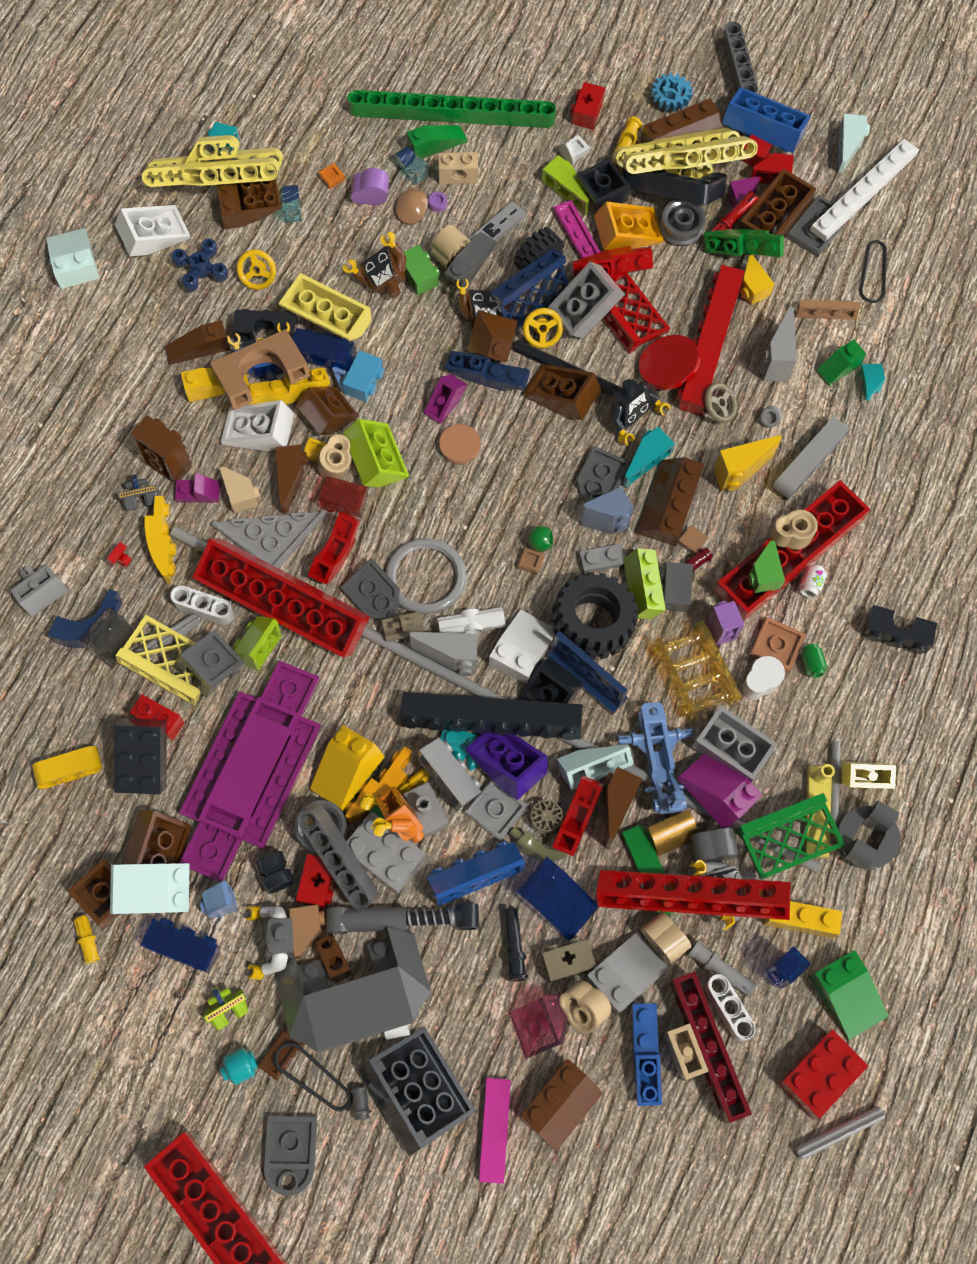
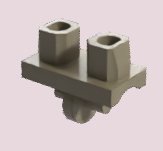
[382,611,425,642]

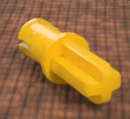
[74,915,100,964]

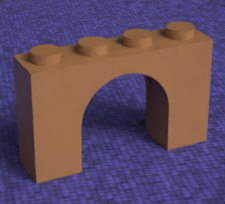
[210,329,310,410]

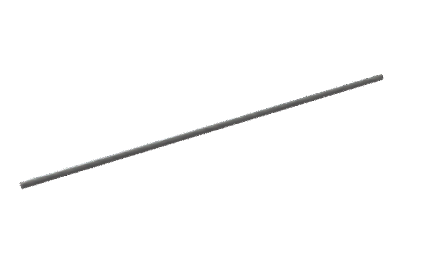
[170,527,821,873]

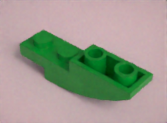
[704,229,784,257]

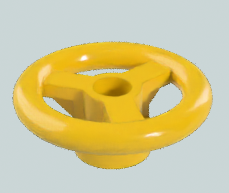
[237,249,276,290]
[523,308,563,348]

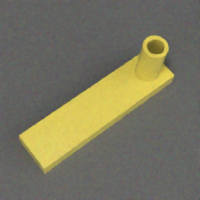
[804,764,835,858]

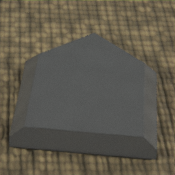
[576,446,631,503]
[340,558,400,619]

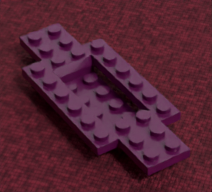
[179,660,322,883]

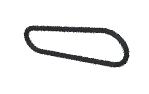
[860,240,887,303]
[274,1042,352,1112]

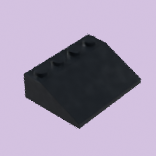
[358,1027,476,1157]

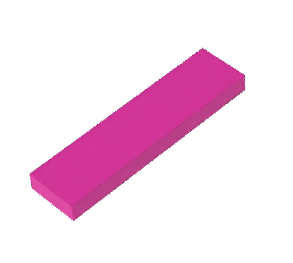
[553,200,600,259]
[479,1078,511,1184]

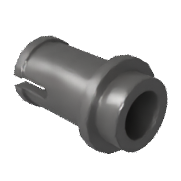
[352,1087,372,1120]

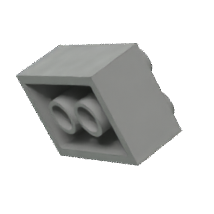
[549,262,625,338]
[692,706,778,783]
[347,812,426,896]

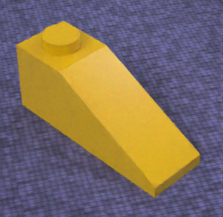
[181,368,249,402]

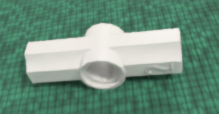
[437,607,505,635]

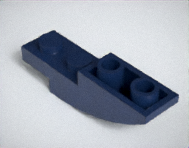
[444,350,530,392]

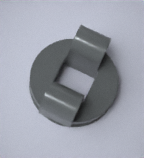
[836,800,901,870]

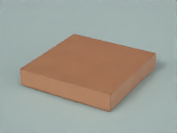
[749,617,806,674]

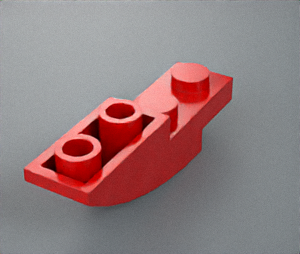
[573,246,653,278]

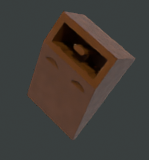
[217,178,281,229]

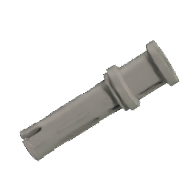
[687,939,756,996]

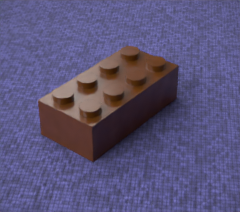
[738,168,817,236]

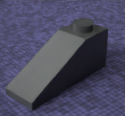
[445,232,497,289]

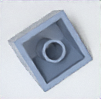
[580,487,634,534]

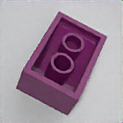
[677,754,762,829]

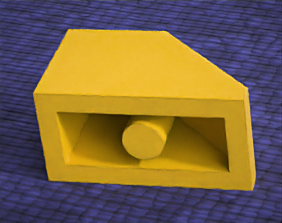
[740,254,775,305]

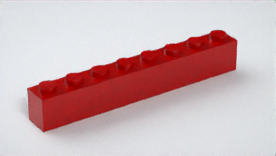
[676,265,745,416]

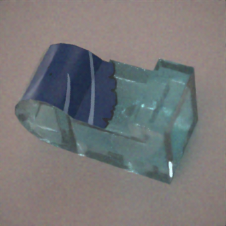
[394,146,428,185]
[282,185,302,223]

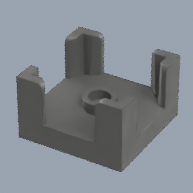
[176,630,244,698]

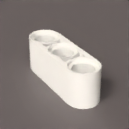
[170,586,234,625]
[704,974,756,1042]

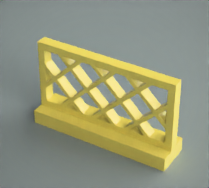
[116,615,201,706]

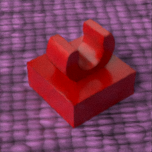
[106,542,132,568]

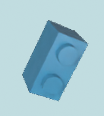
[342,350,385,402]

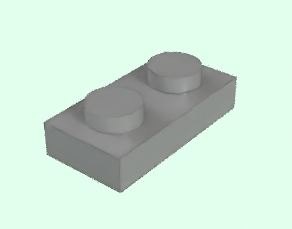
[579,544,625,574]

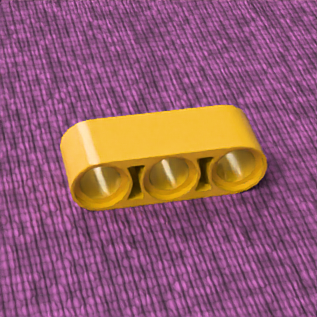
[32,746,102,789]

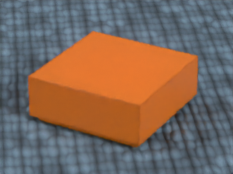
[318,163,346,189]

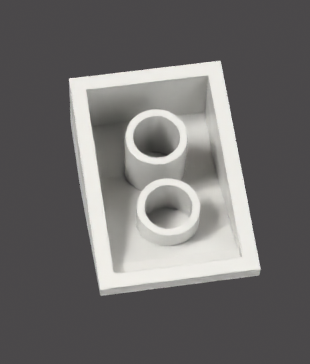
[115,205,191,256]
[221,400,294,452]
[489,610,556,685]

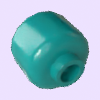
[220,1048,258,1085]

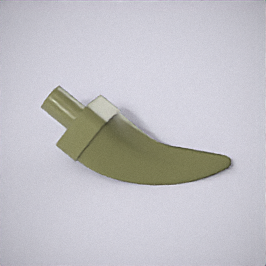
[509,827,567,861]

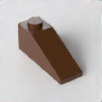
[165,320,230,365]
[275,445,308,513]

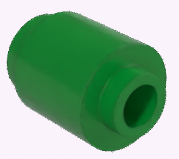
[801,644,828,678]

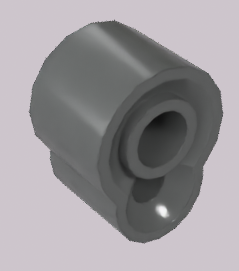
[690,828,739,862]

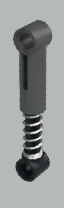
[326,903,480,934]

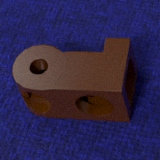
[316,933,353,984]

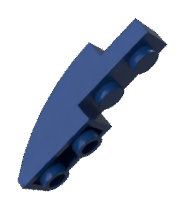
[631,1002,662,1106]

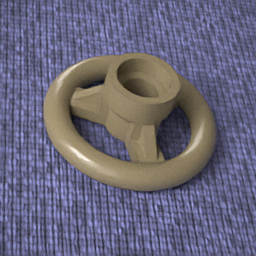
[705,382,737,423]

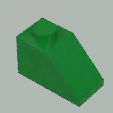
[816,339,867,386]

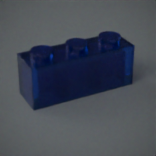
[292,328,357,372]
[140,917,221,975]

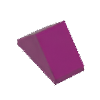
[727,177,760,209]

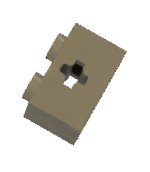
[541,937,596,984]

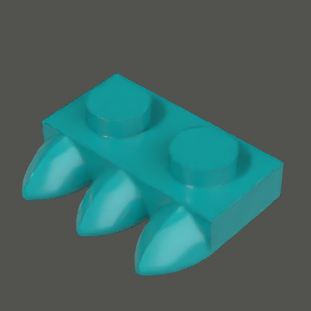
[440,730,479,771]

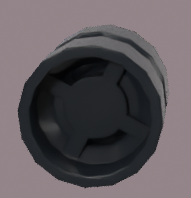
[255,851,295,894]

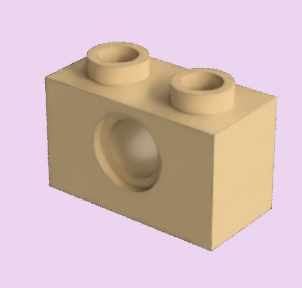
[438,152,478,184]
[664,1024,709,1081]

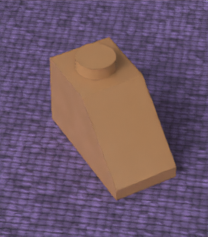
[289,905,326,959]

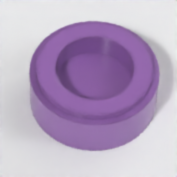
[428,192,447,212]

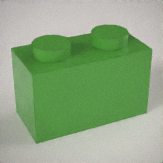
[404,245,440,296]

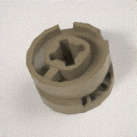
[530,800,563,835]

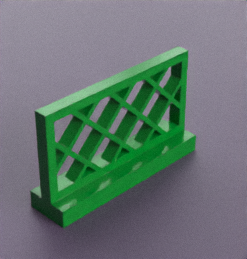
[736,793,845,880]

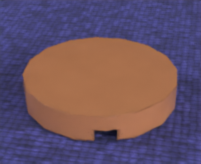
[439,424,481,464]

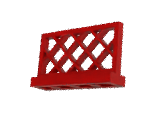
[602,272,671,354]

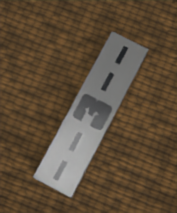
[468,202,526,242]

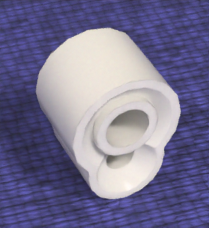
[742,656,785,700]

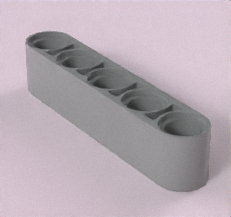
[772,416,851,500]

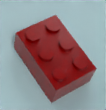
[777,1029,869,1120]

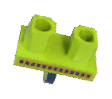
[204,986,249,1031]

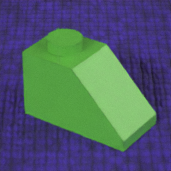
[748,540,785,593]

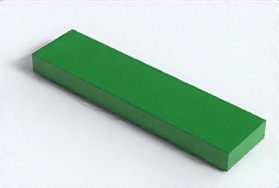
[621,824,675,916]

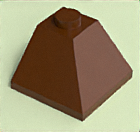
[467,310,517,362]

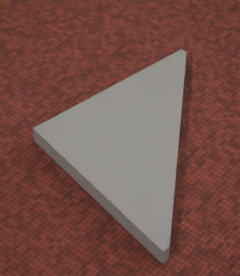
[211,510,328,568]

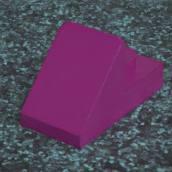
[175,473,220,503]

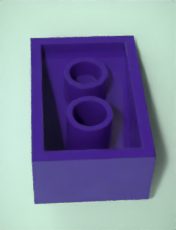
[466,733,547,800]

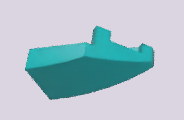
[860,364,885,401]

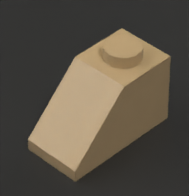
[220,467,260,513]

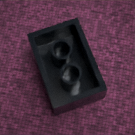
[114,719,167,795]

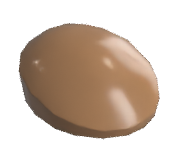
[396,188,428,225]

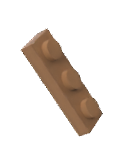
[795,299,860,320]

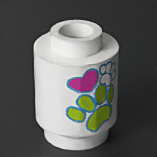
[800,565,827,598]

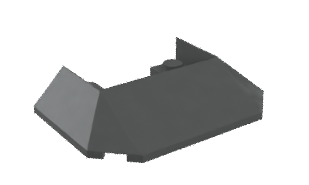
[276,927,432,1053]

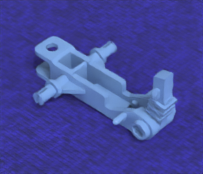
[617,702,694,814]

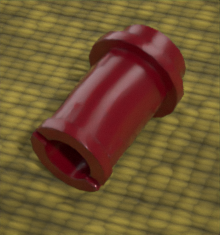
[685,547,713,573]

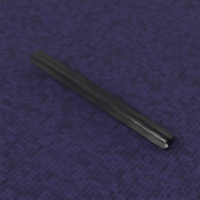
[513,340,621,396]

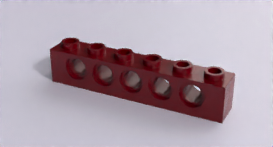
[669,971,752,1124]

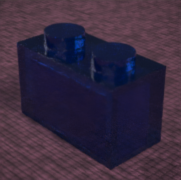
[764,946,811,989]

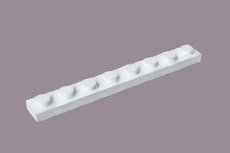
[810,139,919,241]

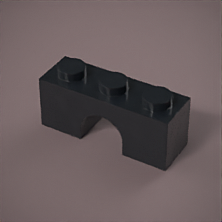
[232,309,298,344]
[862,605,938,654]

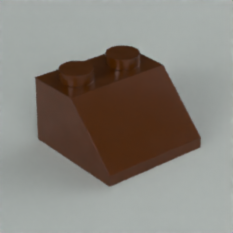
[296,386,359,435]
[67,858,121,931]

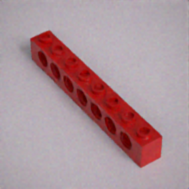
[596,870,791,920]

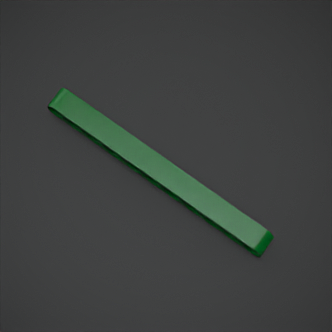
[347,90,556,128]

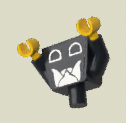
[608,379,671,445]

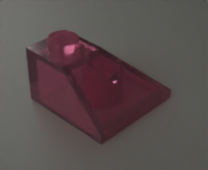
[509,992,568,1059]

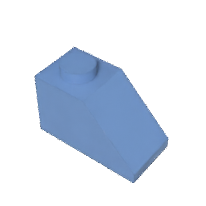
[200,881,238,919]

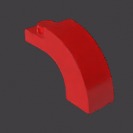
[308,512,361,585]
[552,775,604,857]

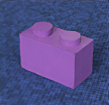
[707,601,744,646]

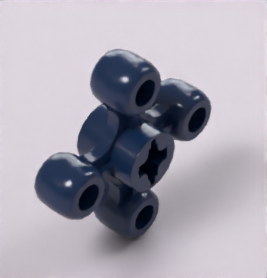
[171,238,228,292]

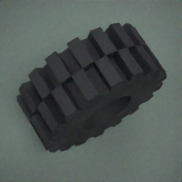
[514,227,565,271]

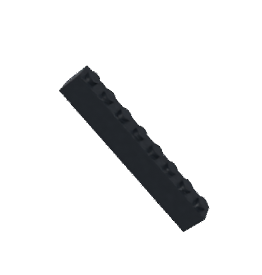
[399,692,583,740]

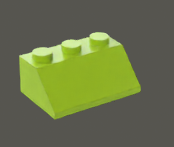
[343,419,409,488]

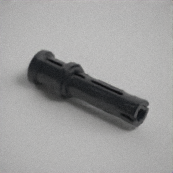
[503,908,529,982]

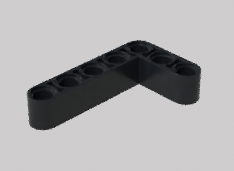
[622,166,727,205]

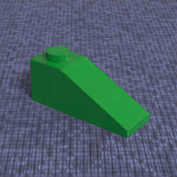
[407,125,468,161]

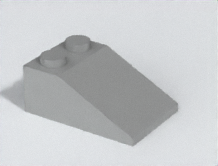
[760,307,797,382]
[410,632,478,676]
[585,931,670,1015]

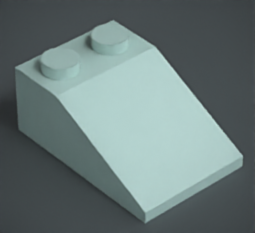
[46,228,100,289]
[110,864,189,914]

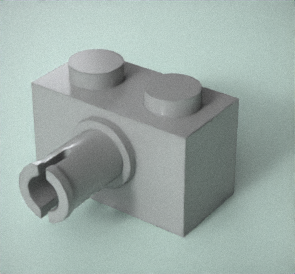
[10,564,68,617]
[404,782,449,839]

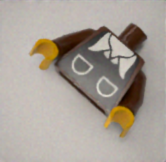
[343,232,407,298]
[456,278,512,328]

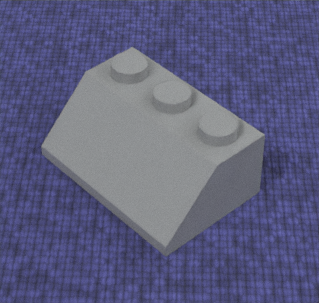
[416,738,481,811]

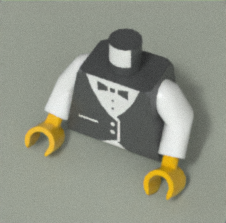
[246,906,293,980]

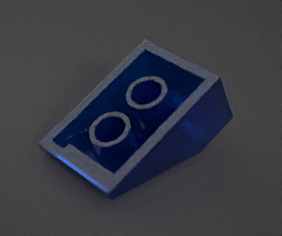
[516,857,598,941]

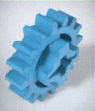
[651,72,693,112]

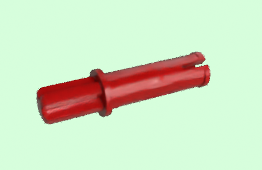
[711,190,759,231]

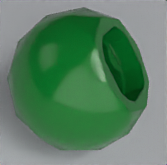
[528,525,553,552]

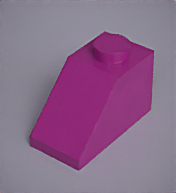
[424,374,468,424]

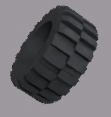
[551,572,638,660]

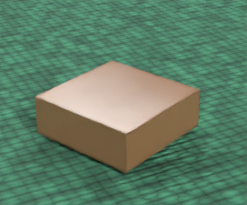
[678,525,708,555]
[517,547,545,575]

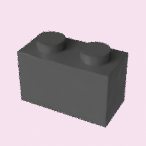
[660,562,693,612]

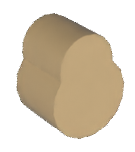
[431,225,470,269]
[317,434,351,481]
[771,510,817,550]
[641,911,691,965]
[559,980,611,1033]

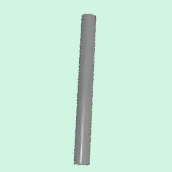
[831,741,841,828]

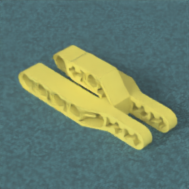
[613,128,758,179]
[142,135,283,187]

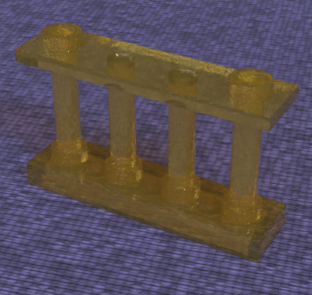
[653,620,742,724]

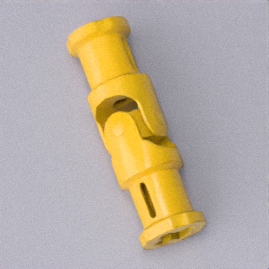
[612,116,642,173]

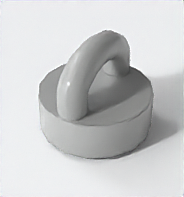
[760,406,782,427]

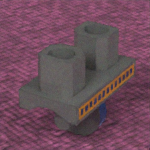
[118,474,160,511]

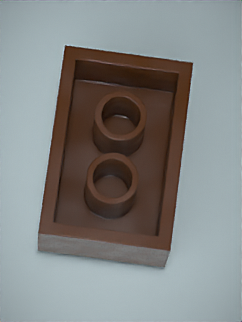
[130,415,192,485]

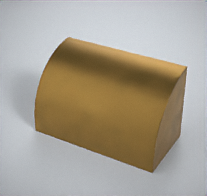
[646,810,698,857]

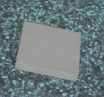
[465,780,529,842]

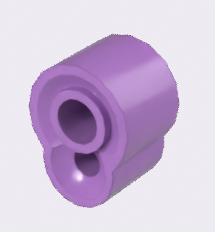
[351,168,389,205]

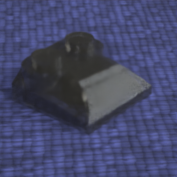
[79,607,141,670]

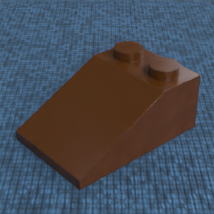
[524,364,601,420]
[602,767,642,850]

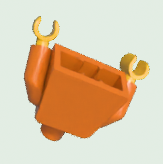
[359,786,424,843]

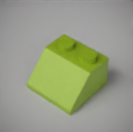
[233,616,282,672]

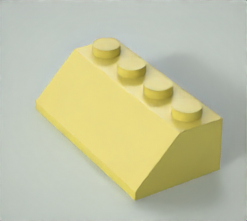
[279,273,372,341]

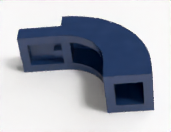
[48,589,122,648]

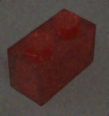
[319,476,368,518]

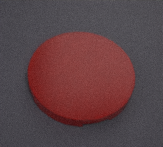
[639,335,700,390]

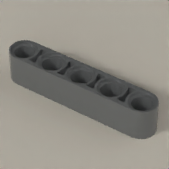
[722,21,758,93]
[297,803,377,910]

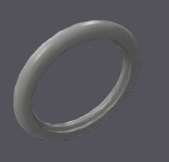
[385,538,467,614]

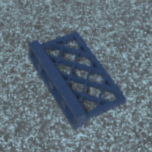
[490,248,568,330]
[547,631,628,716]

